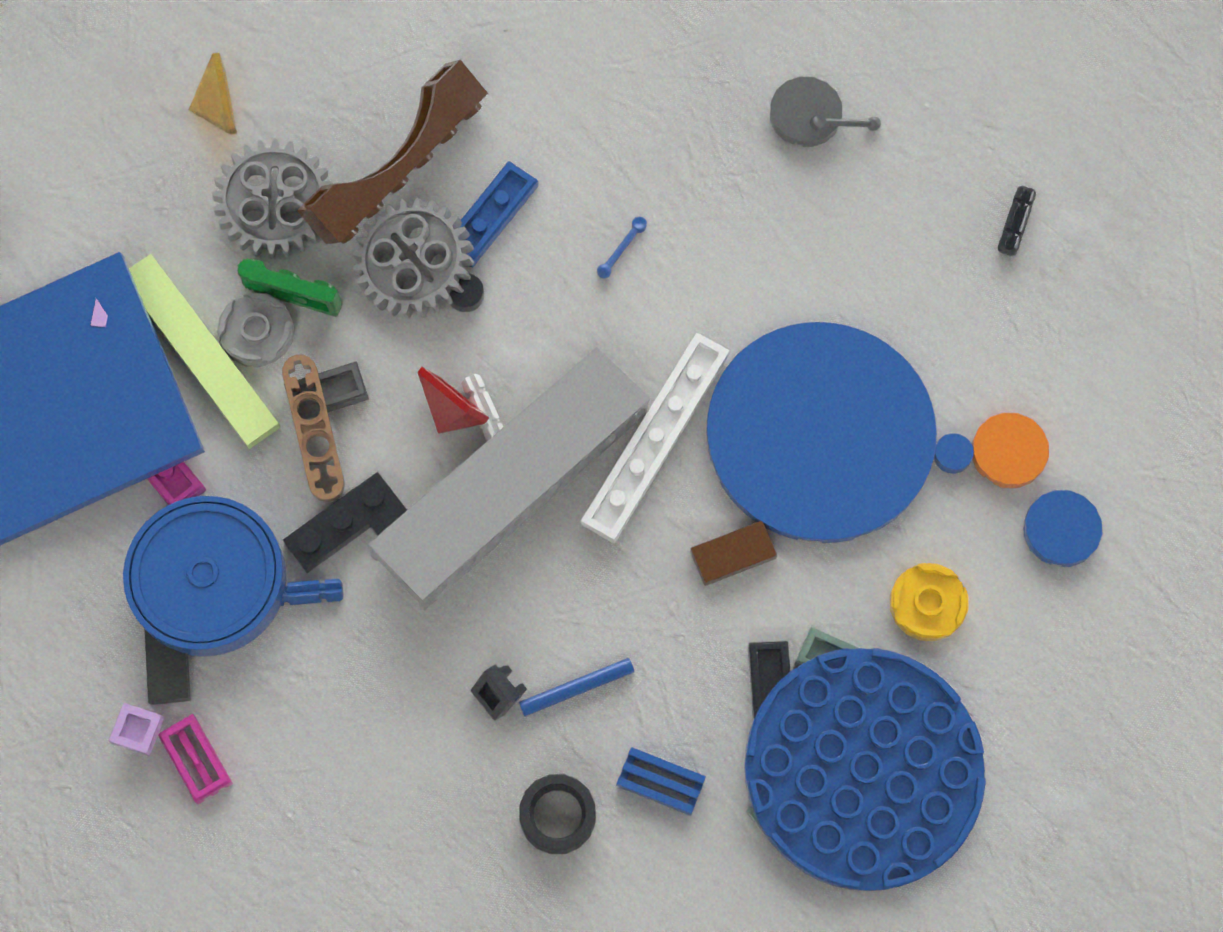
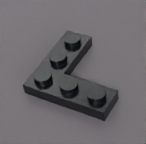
[283,471,407,573]

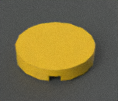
[890,563,969,641]

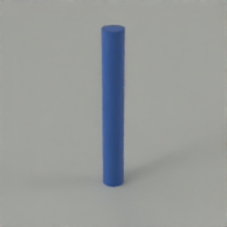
[518,658,635,717]

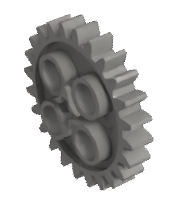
[212,139,333,259]
[352,198,474,319]

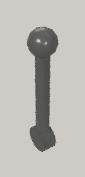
[810,114,881,131]

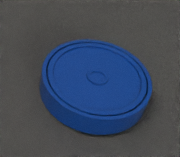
[123,496,287,656]

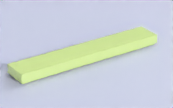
[129,254,281,449]

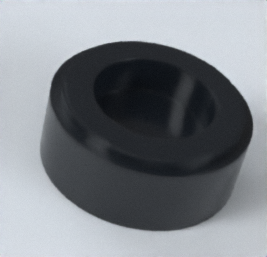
[449,273,484,312]

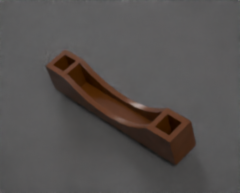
[297,59,488,244]

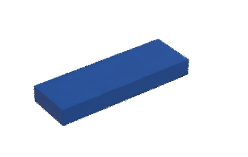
[459,161,539,268]

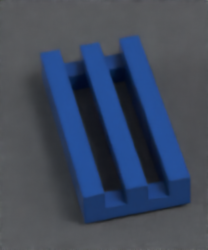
[616,747,706,816]

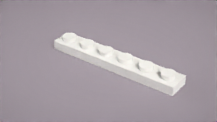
[581,333,730,544]

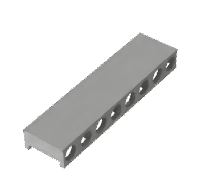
[368,347,651,611]

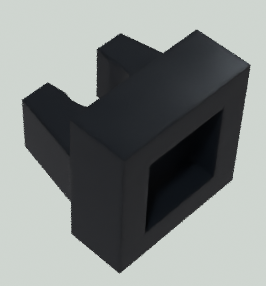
[470,664,527,721]

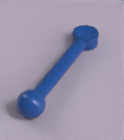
[597,216,647,279]

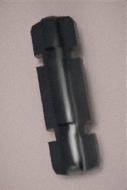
[997,186,1036,256]

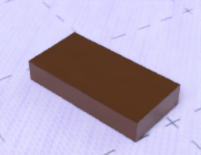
[690,521,777,586]

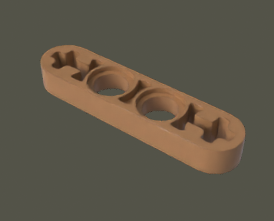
[282,354,345,502]

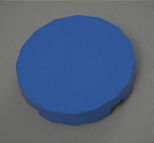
[1023,490,1103,567]

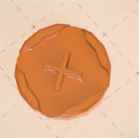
[971,412,1049,488]

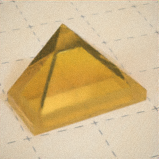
[188,52,237,135]

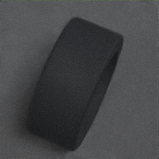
[519,774,596,854]

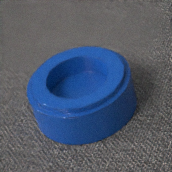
[934,433,974,474]

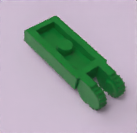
[237,258,343,317]

